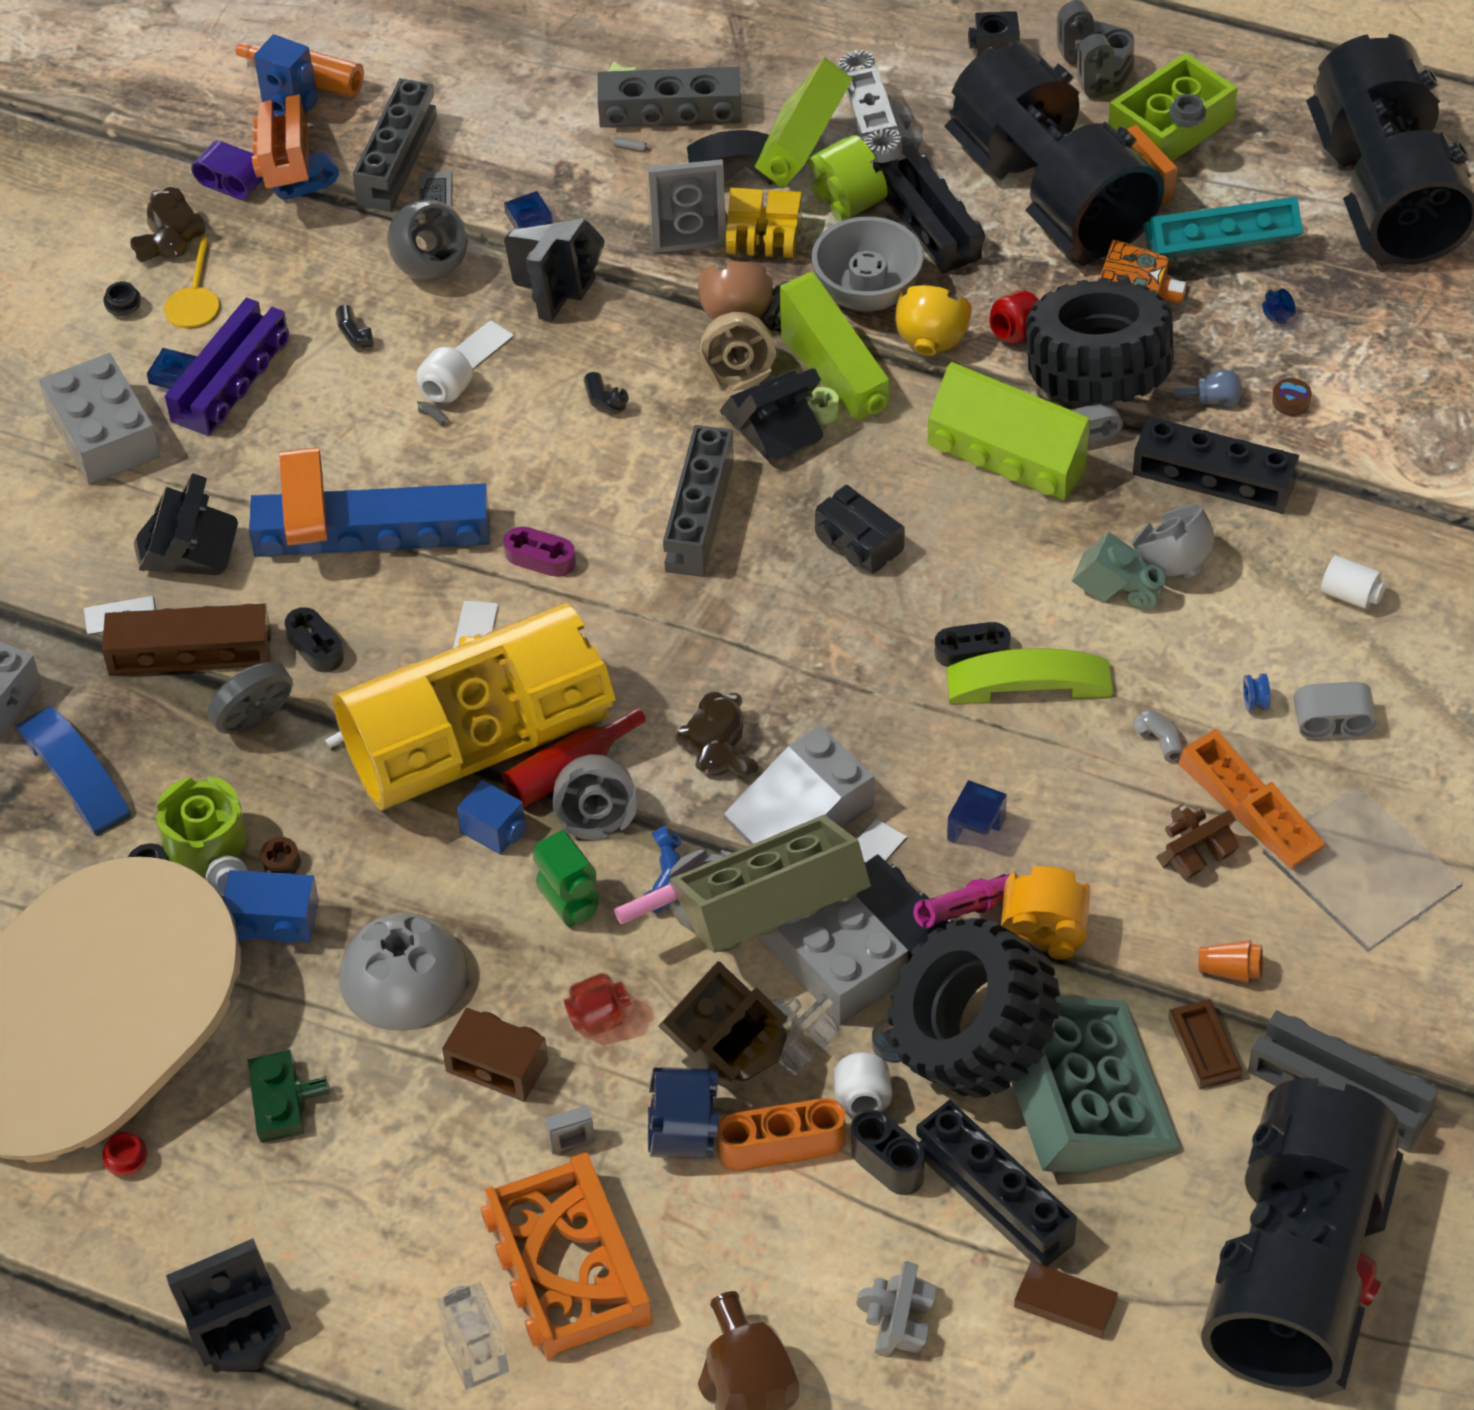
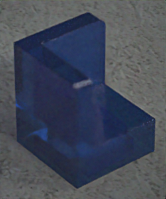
[947,780,1007,843]

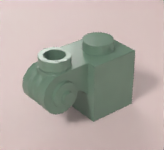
[1071,532,1165,610]

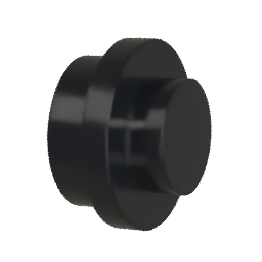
[103,281,141,316]

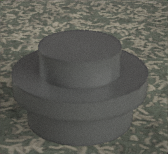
[1169,94,1206,128]

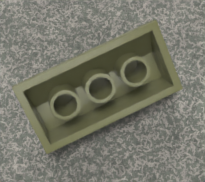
[669,815,871,953]

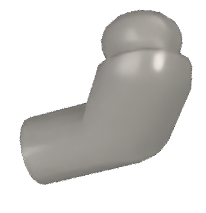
[1133,710,1183,762]

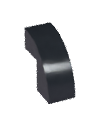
[687,130,774,185]

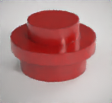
[102,1132,148,1176]

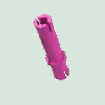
[913,874,1010,928]

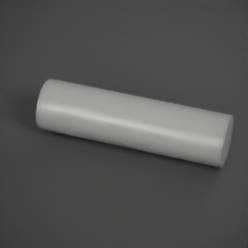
[613,137,647,152]

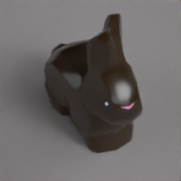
[130,186,205,263]
[676,691,759,776]

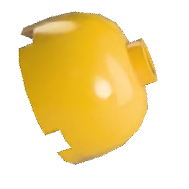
[895,285,972,356]

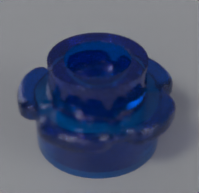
[1262,288,1296,325]

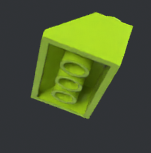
[927,362,1090,501]

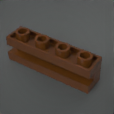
[102,603,271,676]

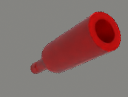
[502,708,646,809]

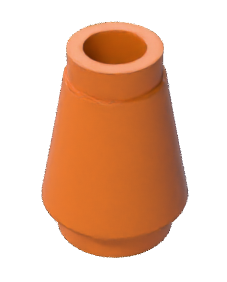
[1198,940,1263,983]

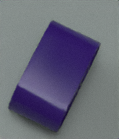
[191,140,263,200]

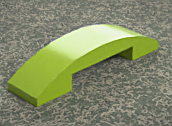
[946,648,1113,704]

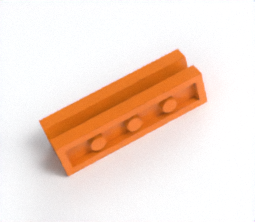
[252,94,309,189]

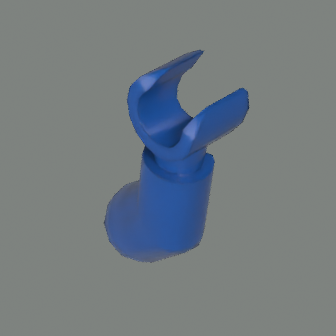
[644,825,682,913]

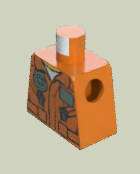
[1100,240,1187,304]

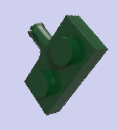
[247,1050,330,1143]

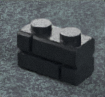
[815,484,905,574]

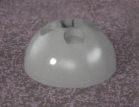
[812,217,923,312]
[339,912,468,1031]

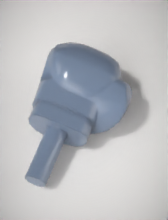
[1174,369,1242,408]

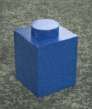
[457,780,526,855]

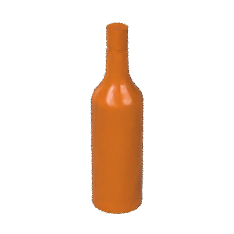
[236,42,364,98]

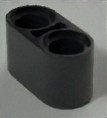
[851,1110,925,1195]

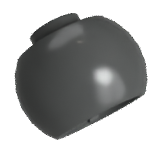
[387,199,468,280]

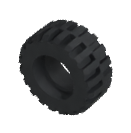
[1026,278,1174,406]
[888,918,1060,1098]

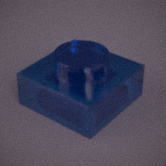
[504,191,553,229]
[146,348,197,389]

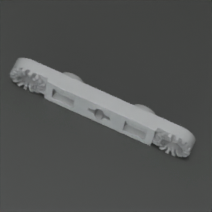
[839,50,903,163]

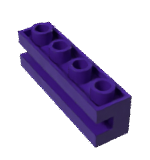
[165,297,289,436]

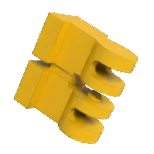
[726,188,802,258]

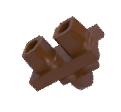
[1156,804,1240,881]

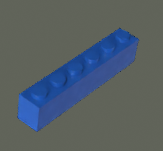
[249,483,489,557]

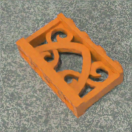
[480,1152,652,1360]

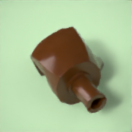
[698,1291,799,1410]

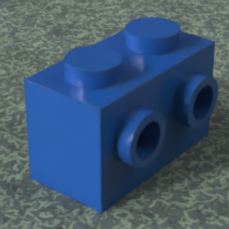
[254,34,318,116]
[223,870,319,943]

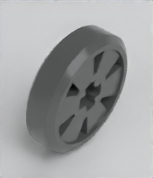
[207,662,293,734]

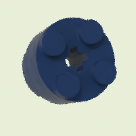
[648,1067,718,1159]

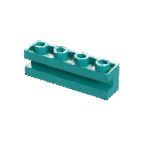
[1143,196,1303,258]

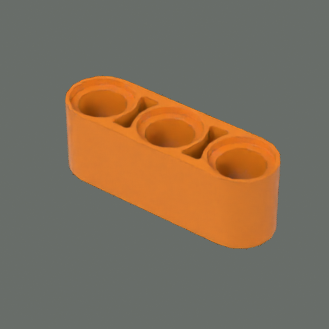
[279,447,328,545]
[717,1098,845,1171]

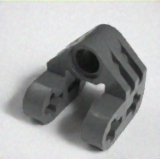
[1057,0,1134,98]

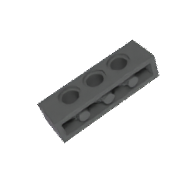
[598,66,742,127]

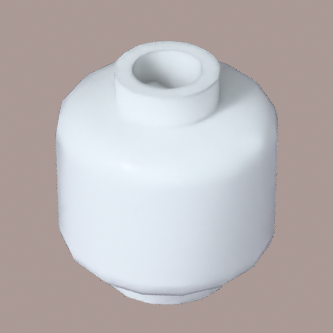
[416,347,473,404]
[833,1052,893,1117]

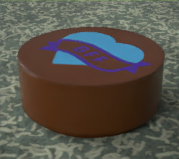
[1272,378,1312,415]

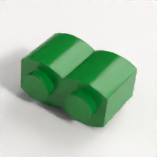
[533,829,599,927]

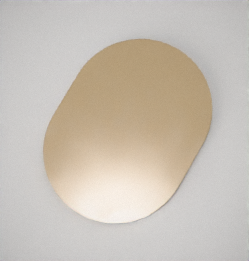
[0,857,241,1163]

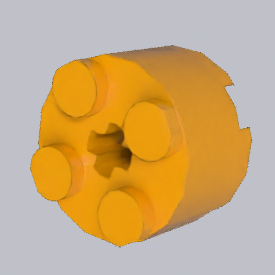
[1001,866,1090,960]

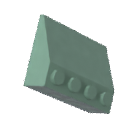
[1011,996,1180,1173]

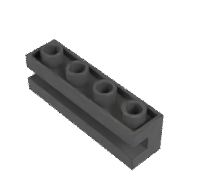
[353,78,437,212]
[663,425,734,577]
[1248,1010,1438,1153]

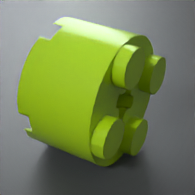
[807,135,888,222]
[156,776,248,878]

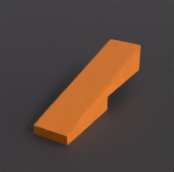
[1178,728,1325,869]

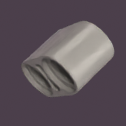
[1293,682,1378,739]

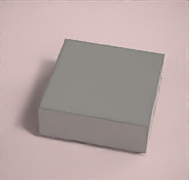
[545,1105,595,1154]

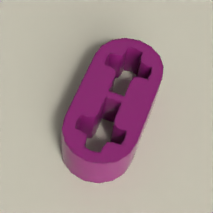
[503,526,576,577]

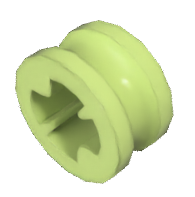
[807,387,839,425]

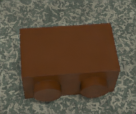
[442,1007,548,1102]

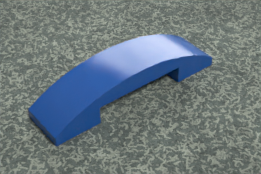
[14,706,131,836]

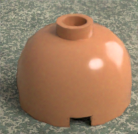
[698,261,773,320]

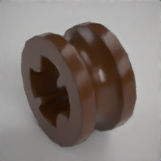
[260,837,301,874]

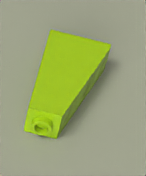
[755,57,853,189]
[780,271,889,421]

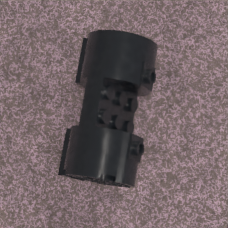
[1306,34,1474,267]
[944,41,1164,266]
[1201,1078,1404,1399]

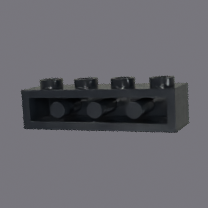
[1133,416,1300,514]

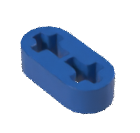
[273,152,339,199]

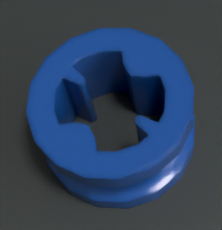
[1243,673,1270,712]

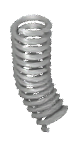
[417,401,448,426]

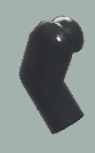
[335,305,374,350]
[583,372,629,414]

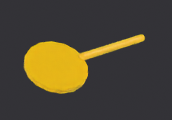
[164,236,220,329]

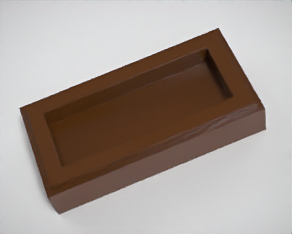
[1168,999,1242,1089]
[1014,1261,1118,1339]

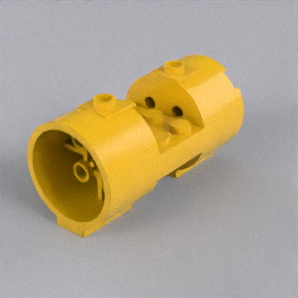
[333,603,616,811]

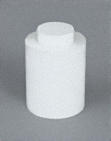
[1321,555,1386,609]

